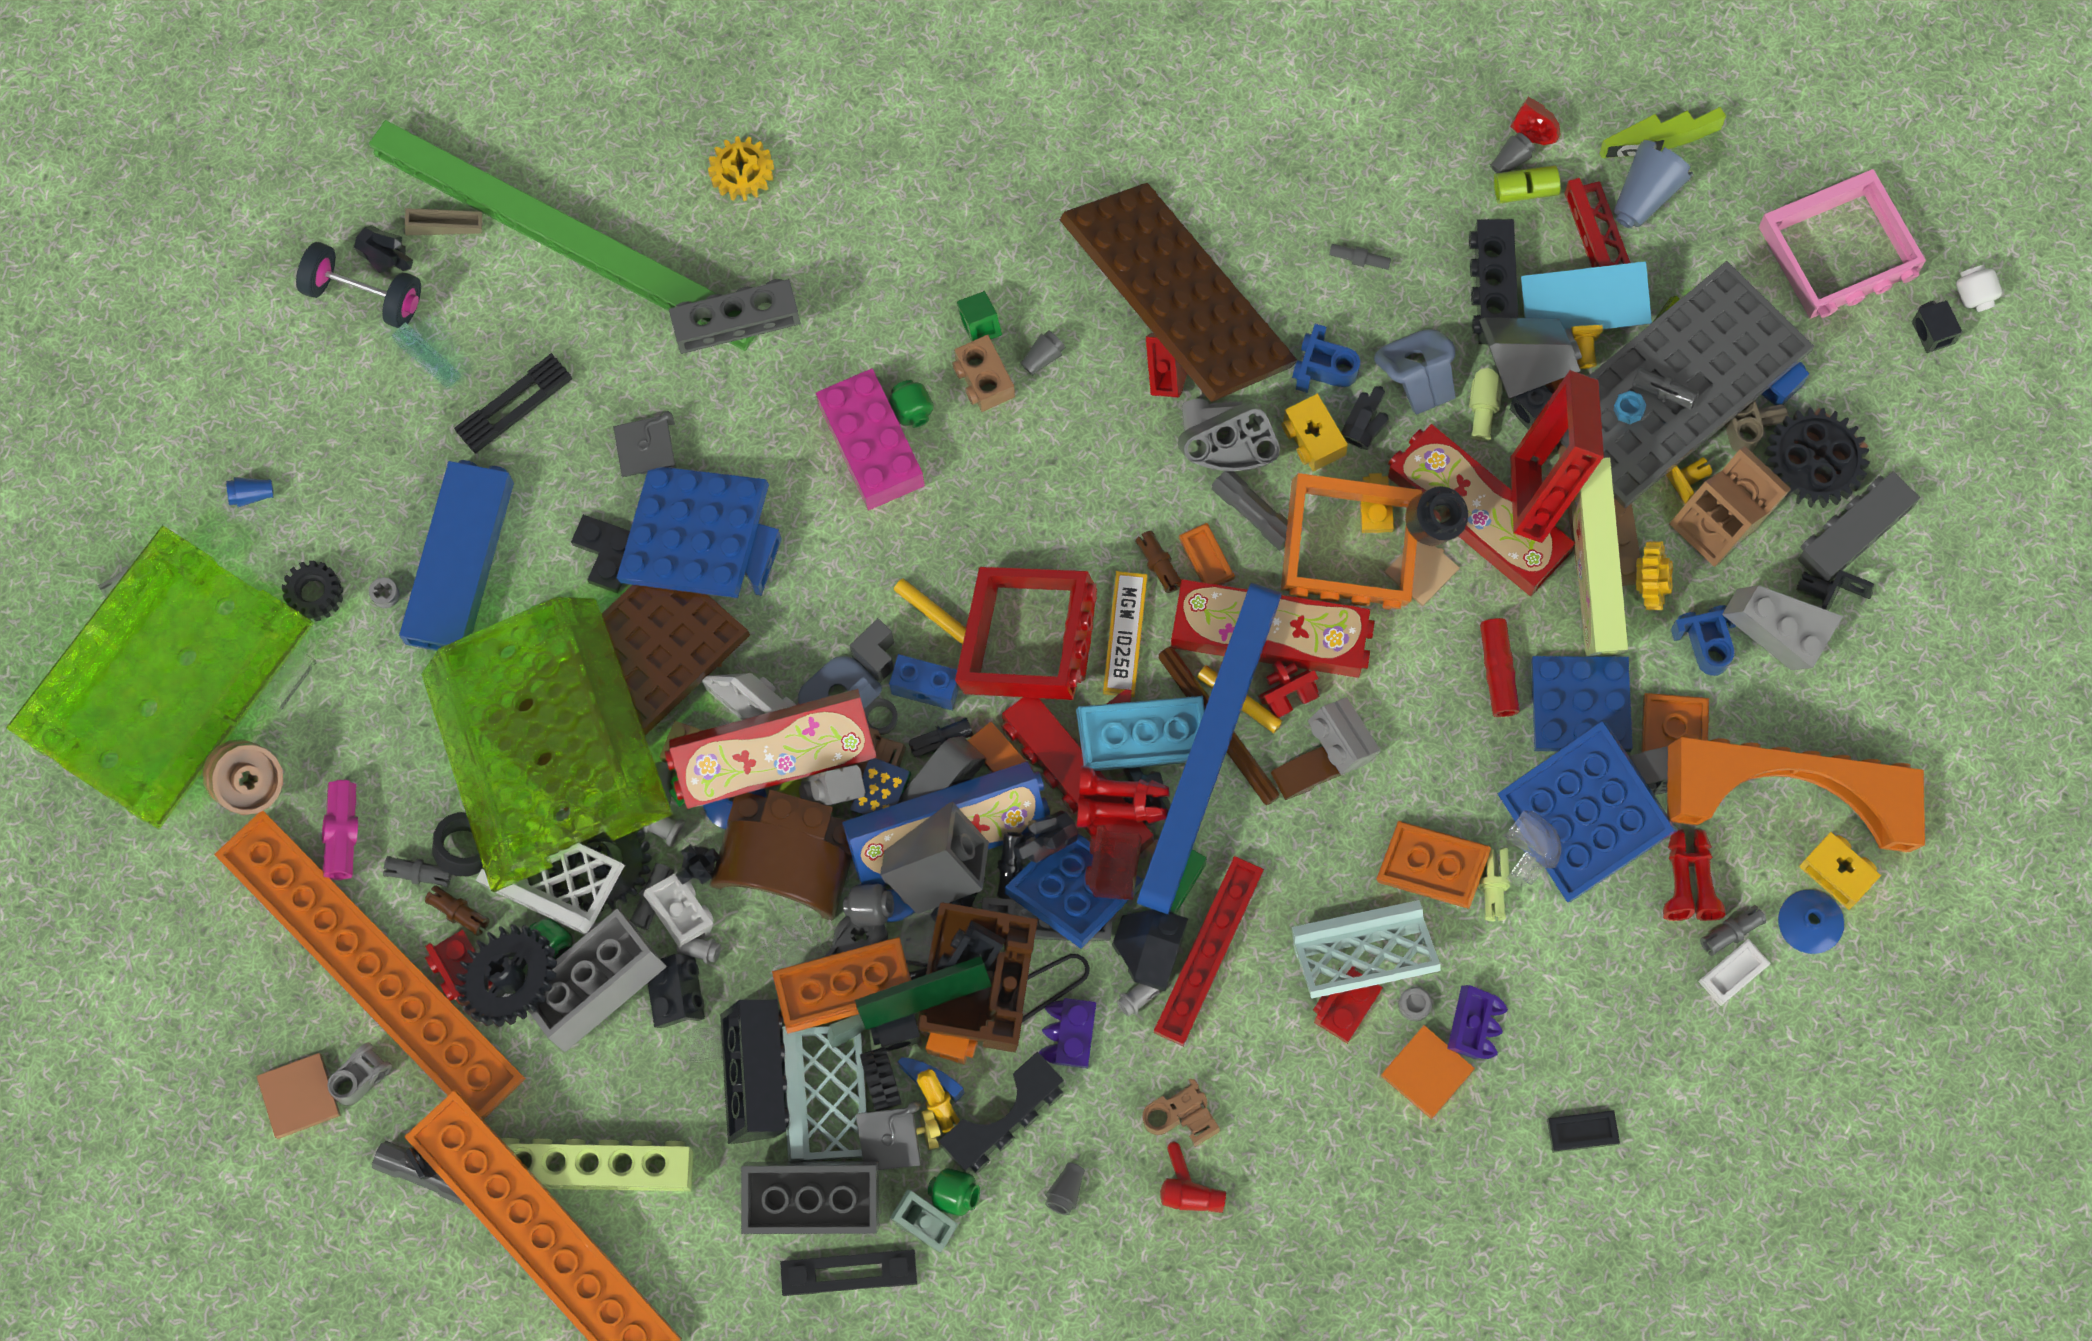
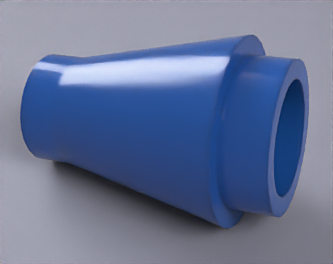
[226,477,274,508]

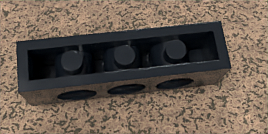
[1469,219,1518,344]

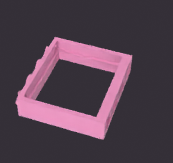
[1759,169,1926,319]

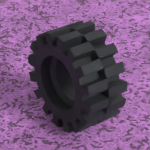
[282,561,344,621]
[860,1047,902,1111]

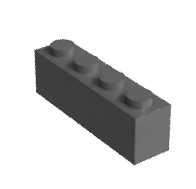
[1798,471,1921,582]

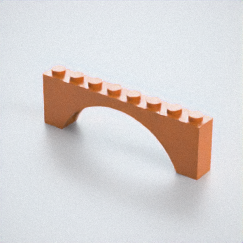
[1667,734,1925,852]

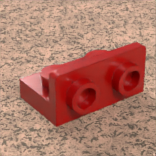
[425,929,493,1006]
[1313,966,1383,1044]

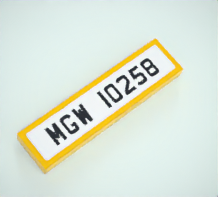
[1103,571,1147,697]

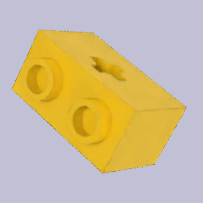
[1281,393,1348,472]
[1799,832,1882,910]

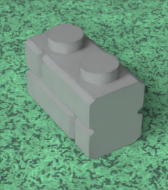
[1308,697,1381,775]
[799,765,866,806]

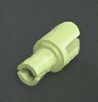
[1469,368,1503,441]
[1477,848,1510,921]

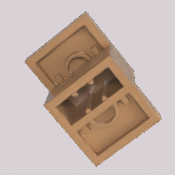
[1669,446,1791,567]

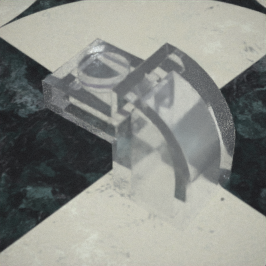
[1505,810,1561,887]

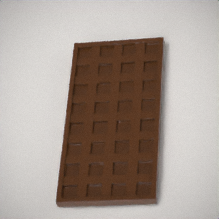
[1059,183,1297,402]
[479,585,750,812]

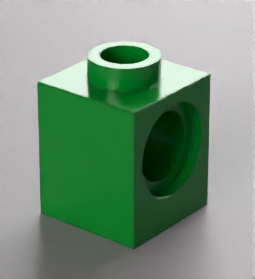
[956,291,1002,341]

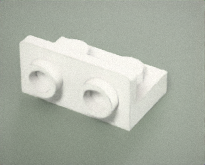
[644,872,713,947]

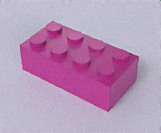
[815,368,925,511]

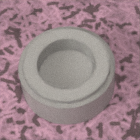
[1398,987,1432,1021]

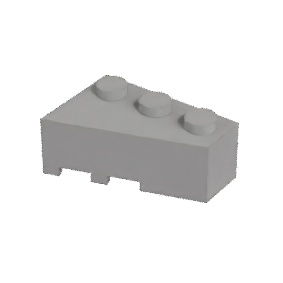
[1722,585,1843,670]

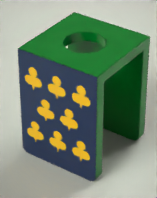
[850,758,911,815]

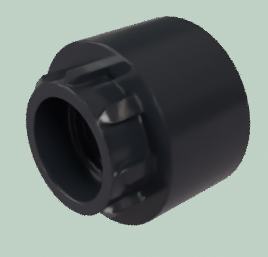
[1405,486,1468,546]

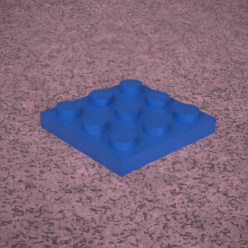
[1531,656,1633,752]
[1005,834,1143,949]

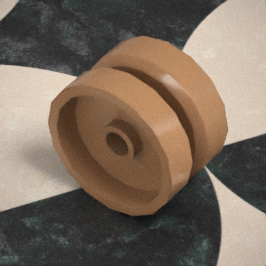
[203,739,283,815]

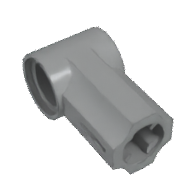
[1182,399,1243,432]

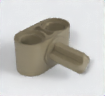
[1725,400,1788,452]

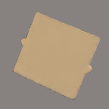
[1384,541,1460,607]

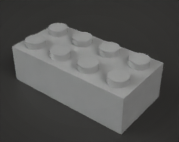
[528,908,667,1052]

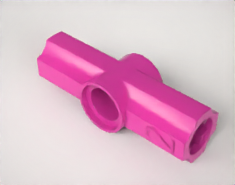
[322,780,358,880]

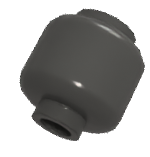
[843,883,894,927]

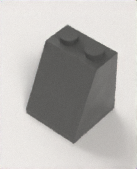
[1479,318,1582,398]
[880,802,989,914]

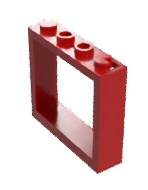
[1510,370,1604,543]
[955,567,1097,700]

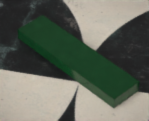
[855,956,992,1030]

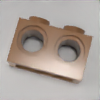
[952,335,1015,412]

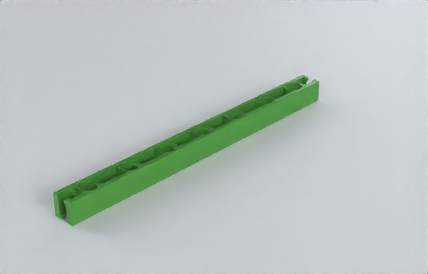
[369,120,755,351]

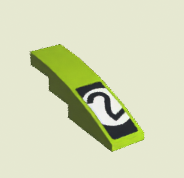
[1599,107,1726,158]

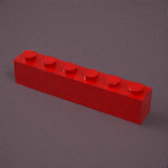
[1001,697,1154,866]

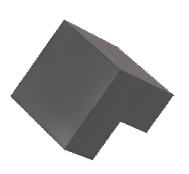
[850,618,894,683]

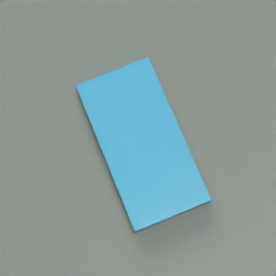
[1521,261,1652,329]
[1076,696,1205,771]

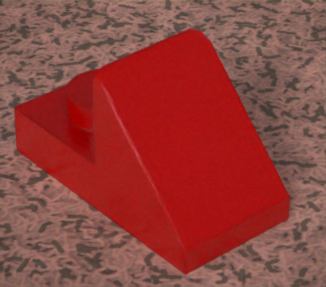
[1146,333,1187,398]

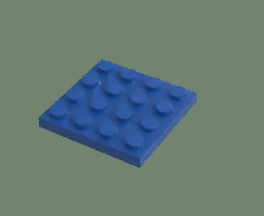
[617,467,769,598]
[1497,721,1678,902]

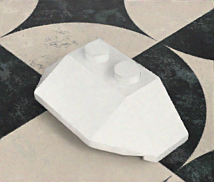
[702,673,796,720]

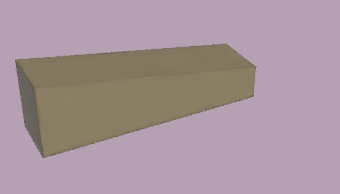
[405,208,483,236]

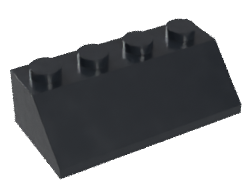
[720,999,789,1144]

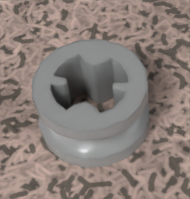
[369,577,400,608]

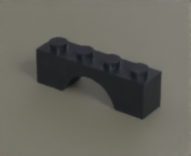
[939,1051,1065,1174]

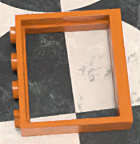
[1281,473,1422,610]

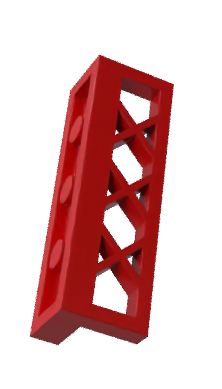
[1564,178,1630,268]

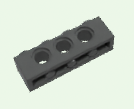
[669,279,801,354]

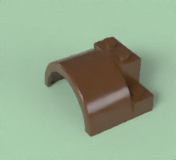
[710,790,852,921]
[918,902,1038,1053]

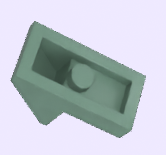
[890,1189,959,1253]

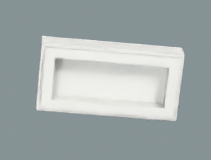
[1698,939,1771,1006]

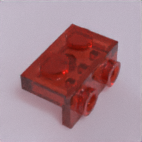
[1085,825,1142,900]

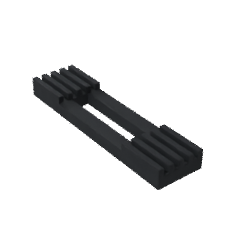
[454,353,572,454]
[780,1249,917,1296]

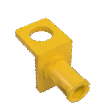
[1570,325,1603,369]
[1666,457,1712,504]

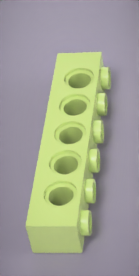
[501,1138,693,1191]

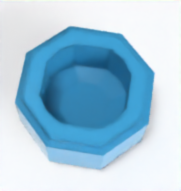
[1614,390,1646,424]

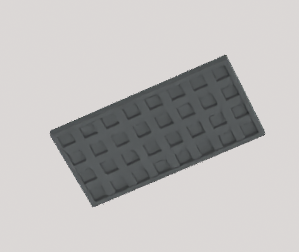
[1560,261,1814,508]

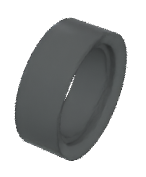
[864,698,898,735]

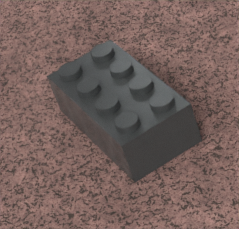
[741,1161,880,1234]

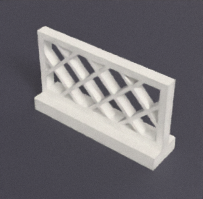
[476,815,625,935]

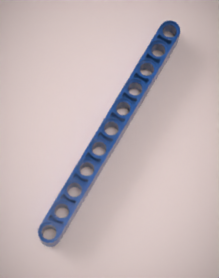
[1137,583,1282,914]

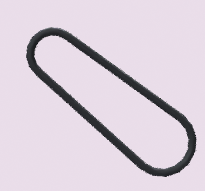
[1022,954,1090,1023]

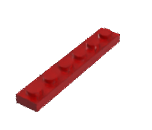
[1154,856,1264,1047]

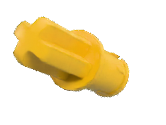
[917,1069,960,1133]

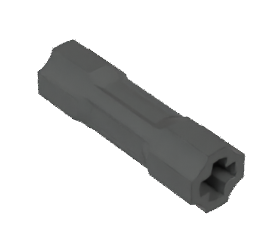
[1212,471,1288,551]
[372,1141,464,1206]

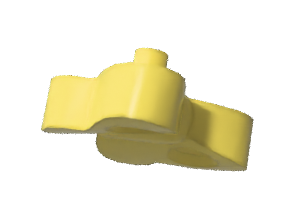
[916,1110,940,1150]

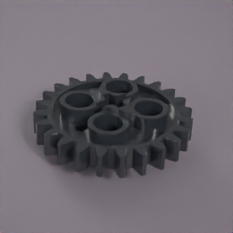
[1764,407,1870,508]

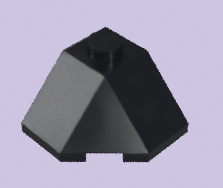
[1112,909,1188,991]

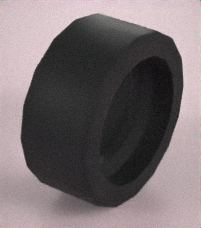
[432,812,495,877]

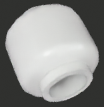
[1956,264,2003,312]

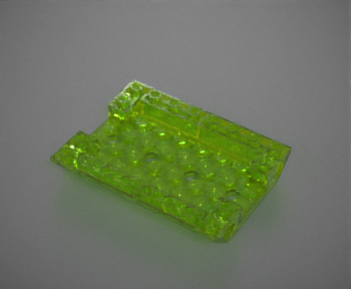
[6,525,314,830]
[421,597,673,893]

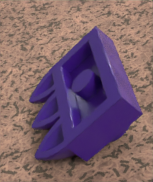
[1447,985,1508,1059]
[1039,998,1096,1069]

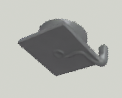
[613,411,675,478]
[856,1100,922,1170]

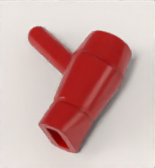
[1160,1141,1226,1213]

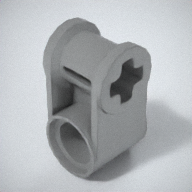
[327,1042,392,1106]

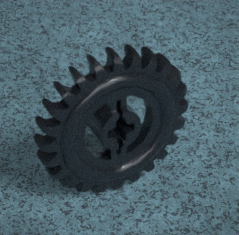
[547,810,652,912]
[455,924,557,1027]

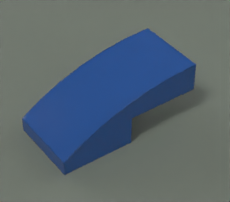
[897,1057,965,1103]

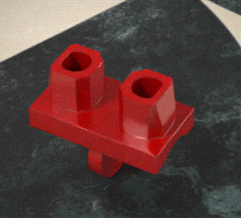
[1257,660,1320,717]

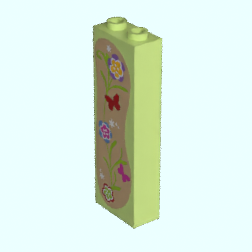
[1571,455,1628,657]

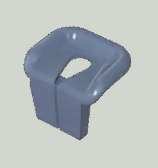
[1374,329,1456,415]
[798,656,882,709]

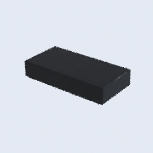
[1547,1110,1620,1153]

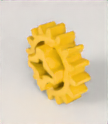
[708,136,774,201]
[1636,541,1673,610]

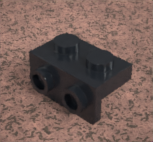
[935,920,1006,993]
[648,954,705,1028]

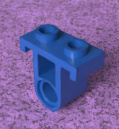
[1292,324,1360,393]
[1671,605,1736,676]

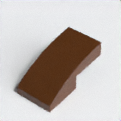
[1271,746,1341,800]

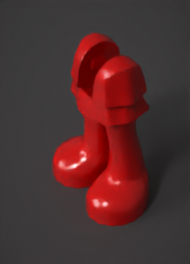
[1077,766,1170,828]
[1663,829,1725,921]

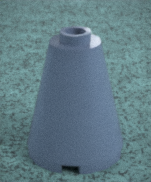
[1614,140,1693,229]

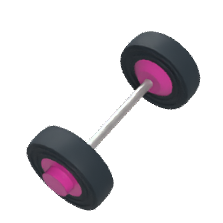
[296,242,421,328]

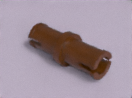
[1135,531,1182,593]
[425,885,489,936]

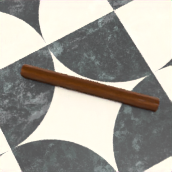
[1158,646,1279,805]

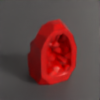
[1510,97,1561,145]

